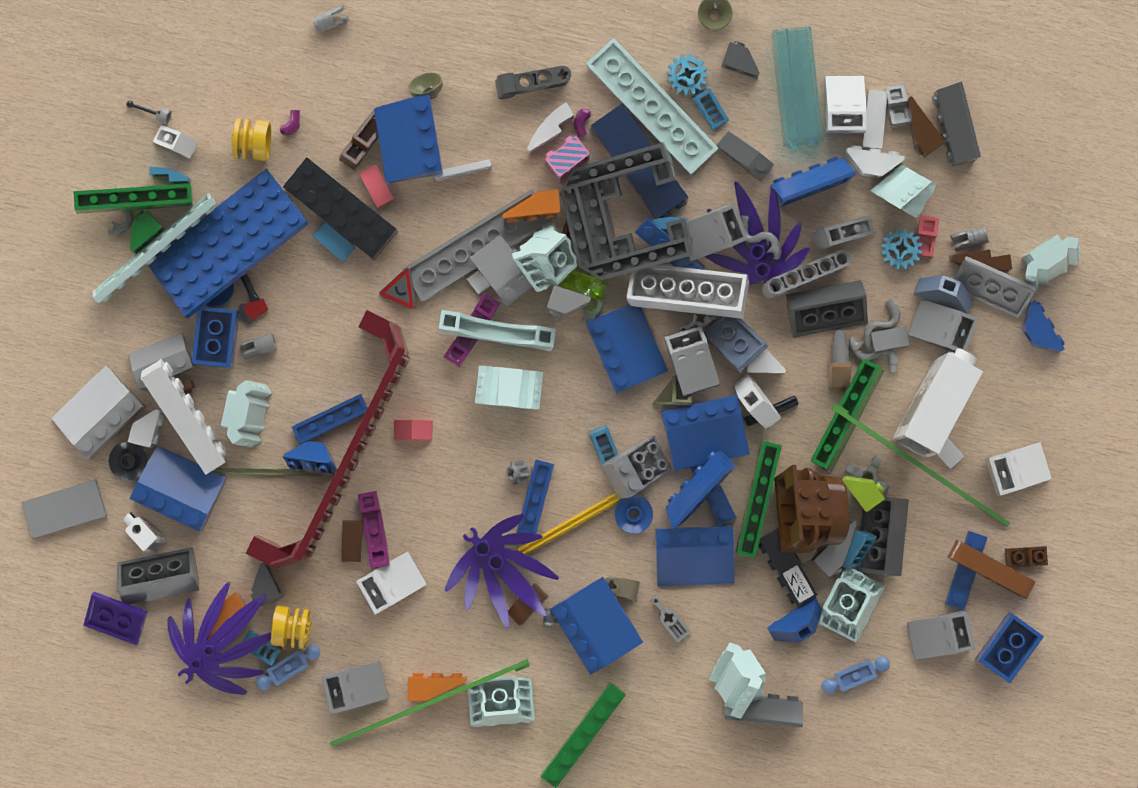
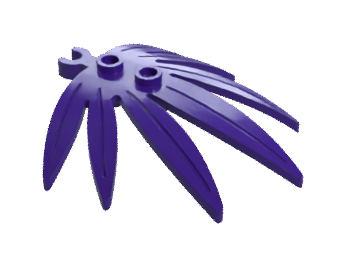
[704,181,810,292]
[445,514,559,628]
[167,582,271,695]

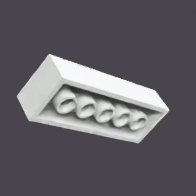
[627,265,749,319]
[141,359,226,475]

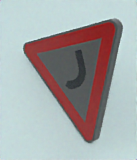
[379,268,416,309]

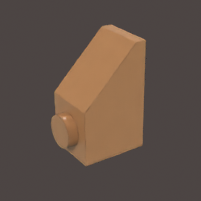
[828,363,852,392]

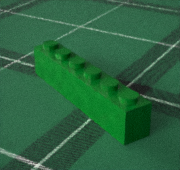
[73,183,193,214]
[810,358,884,473]
[735,441,782,558]
[541,682,626,788]

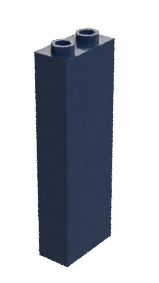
[591,103,688,219]

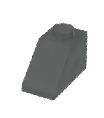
[721,41,760,79]
[251,563,283,607]

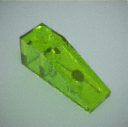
[556,270,608,302]

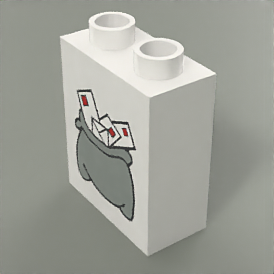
[891,348,983,458]

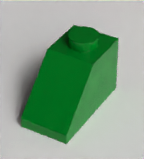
[130,210,165,254]

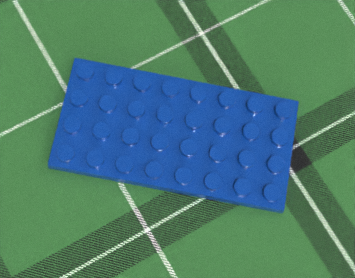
[147,168,309,319]

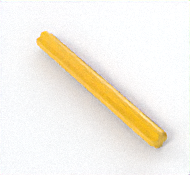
[518,493,620,555]

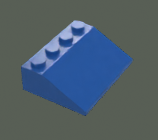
[374,95,443,184]
[770,157,856,207]
[586,305,668,394]
[662,395,750,471]
[130,445,227,532]
[666,450,737,529]
[655,526,734,586]
[550,576,643,675]

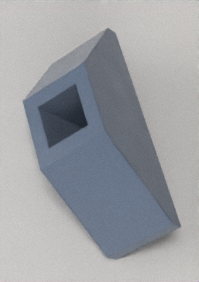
[914,275,973,314]

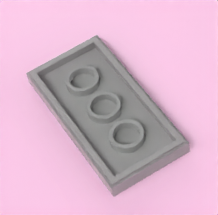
[954,256,1037,319]
[22,479,107,539]

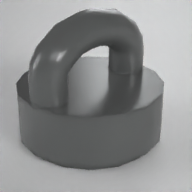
[543,608,559,628]

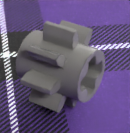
[506,460,530,484]

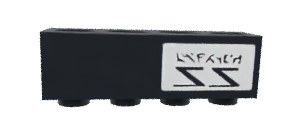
[758,528,818,606]

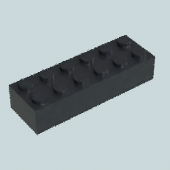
[283,157,398,261]

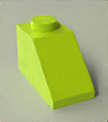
[843,476,886,512]

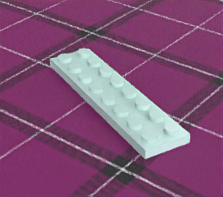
[586,38,719,175]
[92,193,216,303]

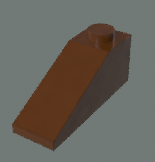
[907,96,945,158]

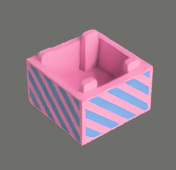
[545,135,590,182]

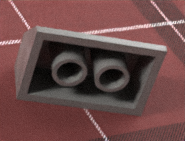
[547,285,591,319]
[129,333,196,390]

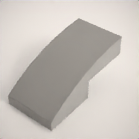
[885,84,911,128]
[870,326,910,352]

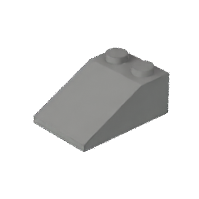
[470,235,533,306]

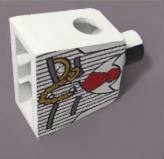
[123,512,167,554]

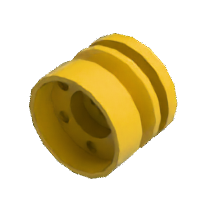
[231,118,271,161]
[271,605,312,649]

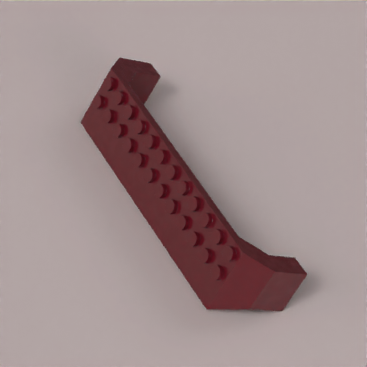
[245,310,410,569]

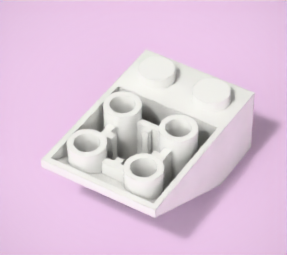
[825,76,867,134]
[985,442,1052,496]
[356,551,427,614]

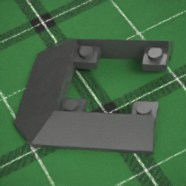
[560,142,693,280]

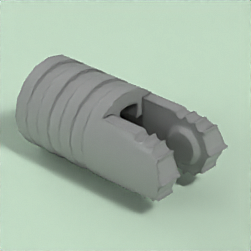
[312,5,350,34]
[950,226,989,251]
[831,329,849,363]
[240,333,277,359]

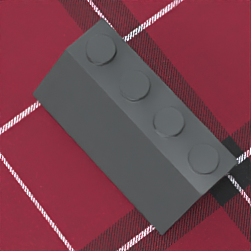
[932,82,981,167]
[786,280,868,338]
[857,497,909,576]
[117,547,199,605]
[722,693,803,728]

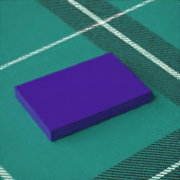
[83,592,148,645]

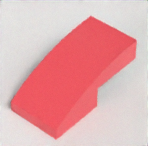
[359,164,395,209]
[916,215,939,258]

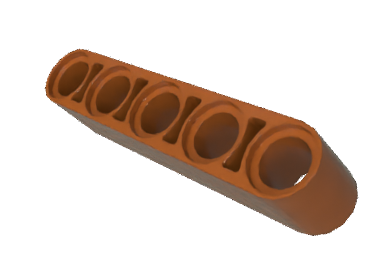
[947,540,1035,599]

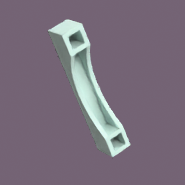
[437,310,556,351]

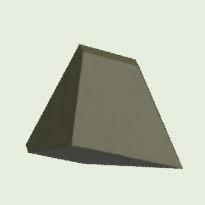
[652,376,692,406]

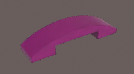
[443,293,501,368]
[358,491,390,569]

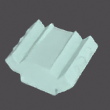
[870,164,936,218]
[512,222,577,292]
[1022,234,1080,293]
[475,366,543,410]
[221,380,272,448]
[819,568,885,642]
[708,642,766,719]
[467,676,535,728]

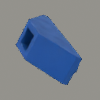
[1022,300,1065,352]
[283,441,337,475]
[767,597,823,643]

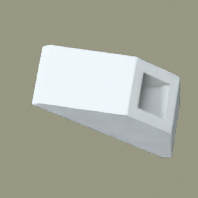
[845,145,905,178]
[734,373,782,430]

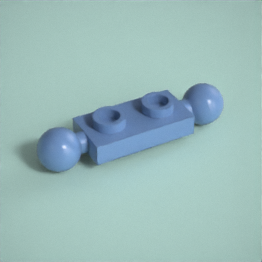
[256,645,320,691]
[821,657,890,694]

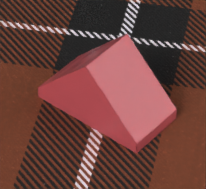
[394,420,433,440]

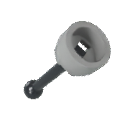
[126,100,172,125]

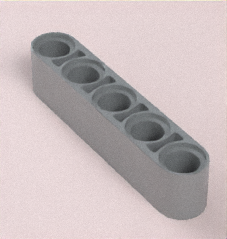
[762,250,851,298]

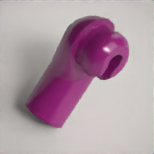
[573,109,591,137]
[280,110,300,136]

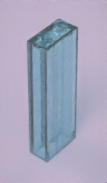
[771,26,823,149]

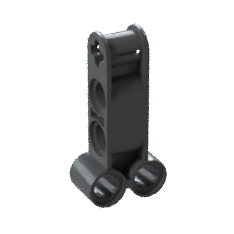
[495,66,571,99]

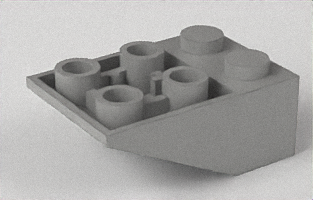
[687,203,748,261]
[908,299,979,353]
[665,326,720,397]
[601,435,672,499]
[907,610,975,660]
[321,661,389,714]

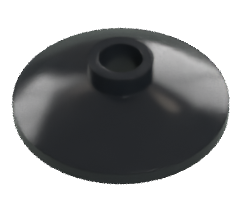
[108,442,147,480]

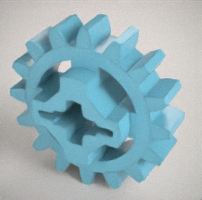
[667,53,708,96]
[881,228,923,270]

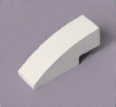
[527,102,574,154]

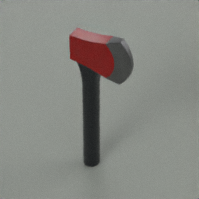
[239,273,269,324]

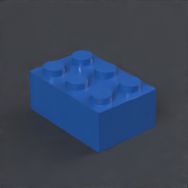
[192,307,240,369]
[975,612,1044,683]

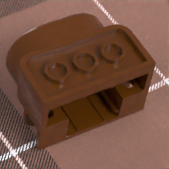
[774,465,850,553]

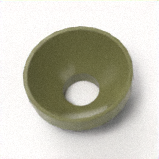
[698,0,733,31]
[408,73,443,99]

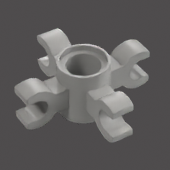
[845,456,890,498]

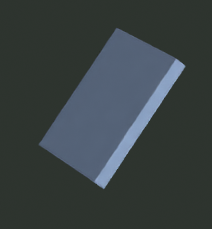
[704,316,768,372]

